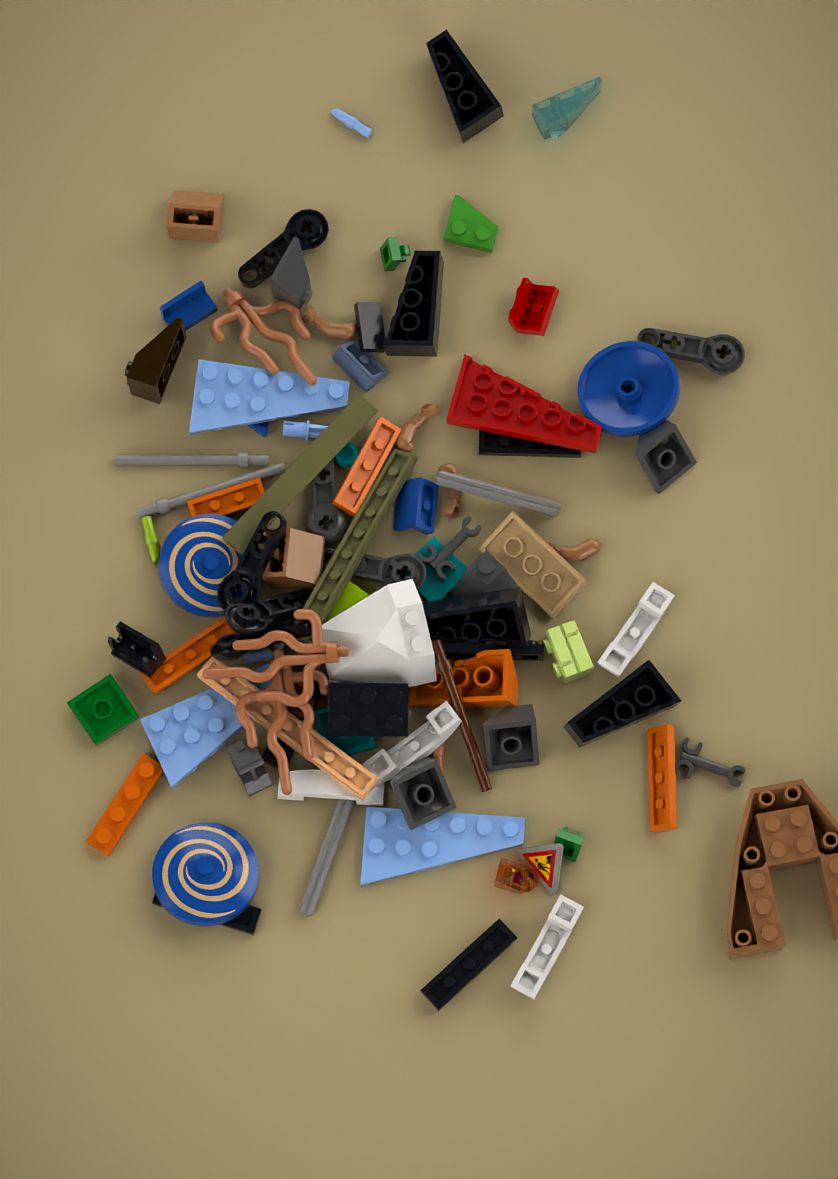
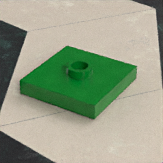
[67,674,140,746]

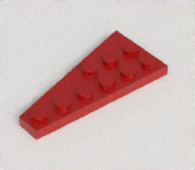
[446,354,602,453]

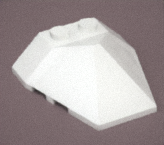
[322,579,437,687]

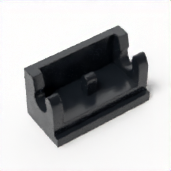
[108,621,167,678]

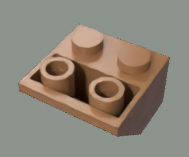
[167,191,224,242]
[261,528,325,588]

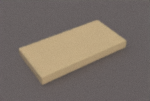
[478,511,588,619]

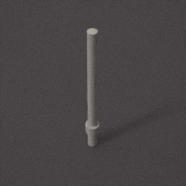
[115,452,269,468]
[137,463,286,519]

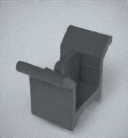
[227,738,273,796]

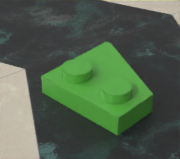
[444,195,498,253]

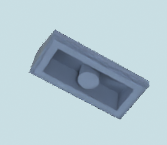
[333,338,389,392]

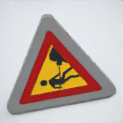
[517,843,564,895]

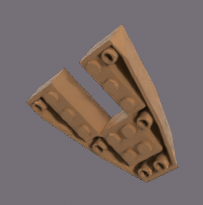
[727,779,838,960]

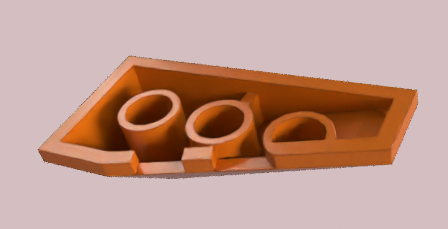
[408,649,518,709]

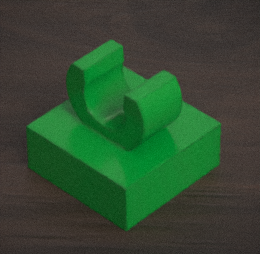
[380,237,411,271]
[554,827,584,862]

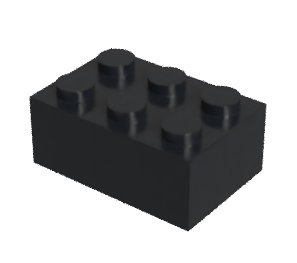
[328,683,408,738]

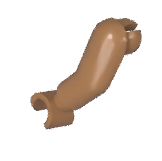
[302,306,357,339]
[396,404,440,452]
[439,463,462,519]
[548,538,601,561]

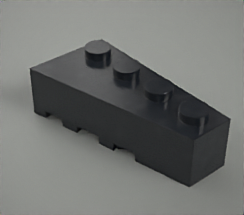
[426,29,504,143]
[383,251,444,357]
[422,587,531,648]
[563,660,682,748]

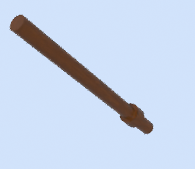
[432,640,492,792]

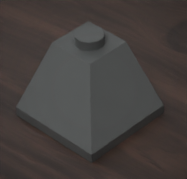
[270,237,313,310]
[634,420,697,494]
[450,550,523,597]
[483,704,540,771]
[390,757,456,830]

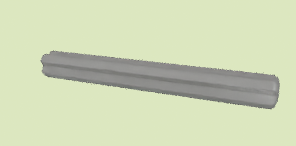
[436,470,560,517]
[299,799,354,916]

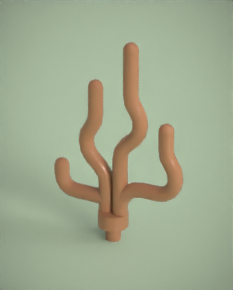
[210,288,317,386]
[202,609,349,707]
[235,650,329,795]

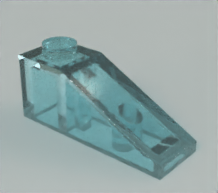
[532,77,602,140]

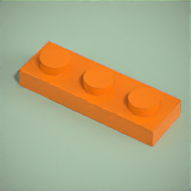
[186,477,265,517]

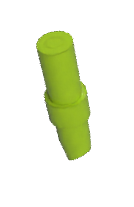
[141,516,160,565]

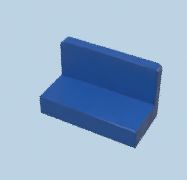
[160,281,218,331]
[394,477,439,535]

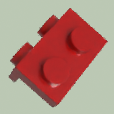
[508,278,559,336]

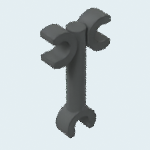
[418,516,481,582]
[675,737,746,787]

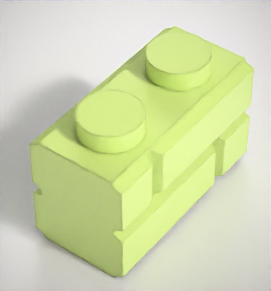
[542,620,594,684]

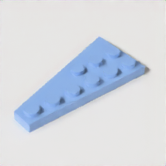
[188,359,350,435]
[140,663,272,790]
[360,807,525,887]

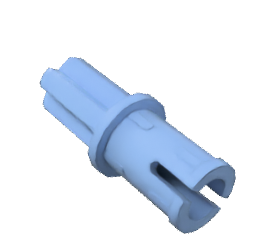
[282,420,328,441]

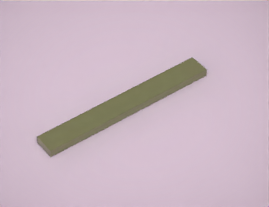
[222,394,378,555]
[303,448,418,625]

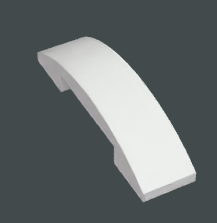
[597,582,675,678]
[363,701,462,785]
[277,769,385,806]
[510,894,584,1000]

